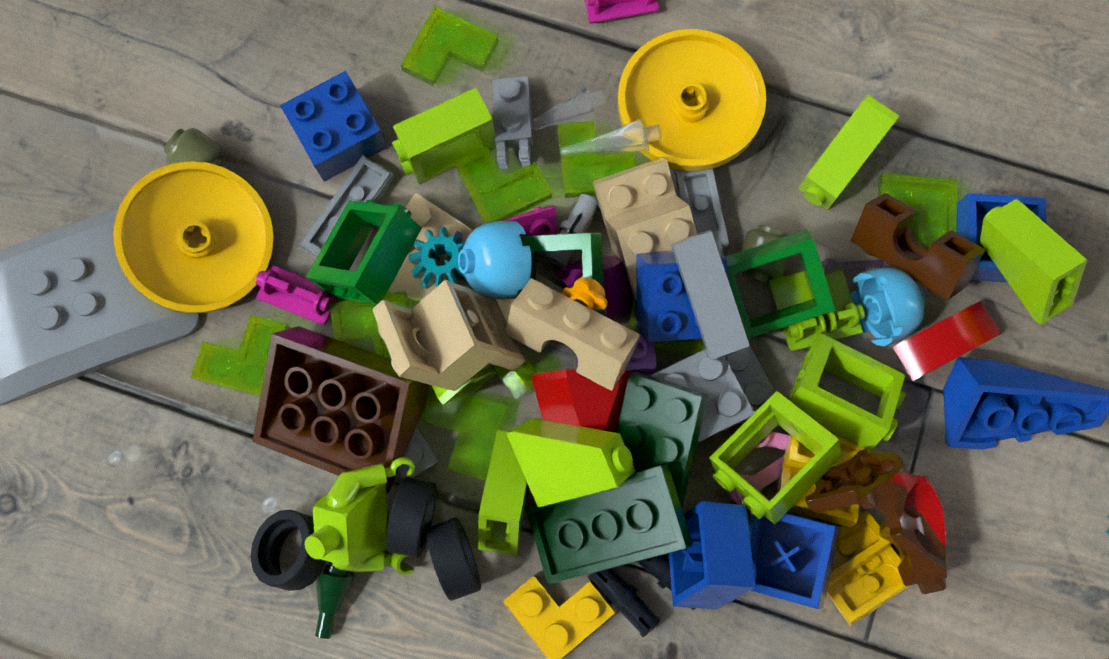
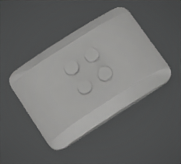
[0,208,201,405]

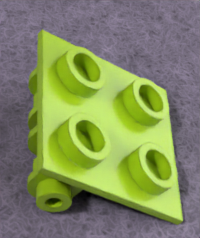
[768,262,865,352]

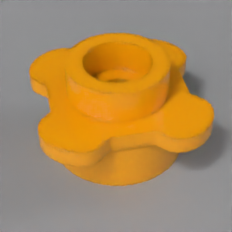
[561,277,607,311]

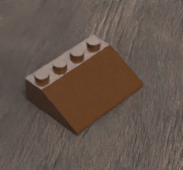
[252,326,429,494]

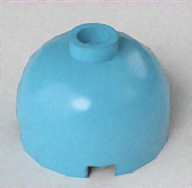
[458,221,531,300]
[850,267,925,346]

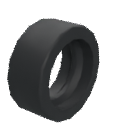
[386,477,437,558]
[250,510,327,591]
[426,518,481,601]

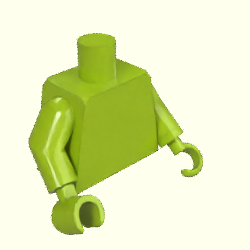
[305,457,415,575]

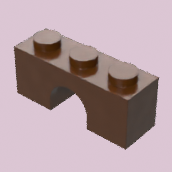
[851,193,985,300]

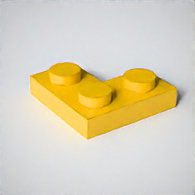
[503,575,615,659]

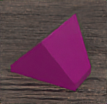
[557,255,633,323]

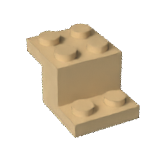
[592,157,697,300]
[372,280,525,391]

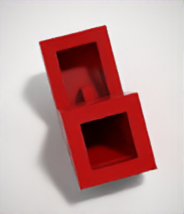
[893,301,1002,381]

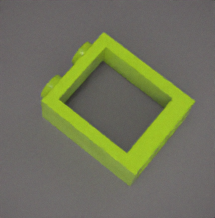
[392,87,496,185]
[788,333,906,452]
[709,391,842,524]

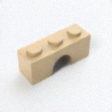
[505,278,640,391]

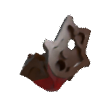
[806,449,947,594]

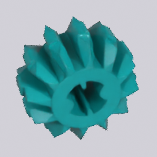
[409,226,466,289]

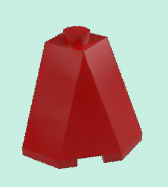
[532,369,631,433]

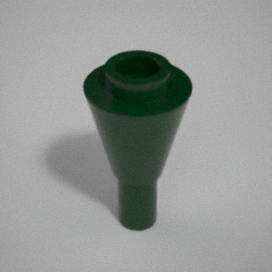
[315,561,355,639]

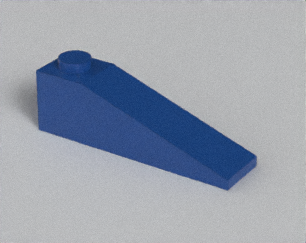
[943,357,1109,449]

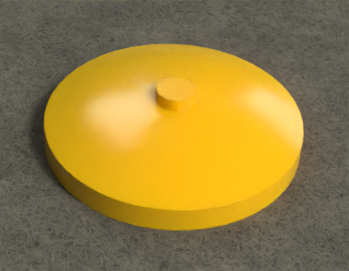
[617,29,766,171]
[113,161,274,314]

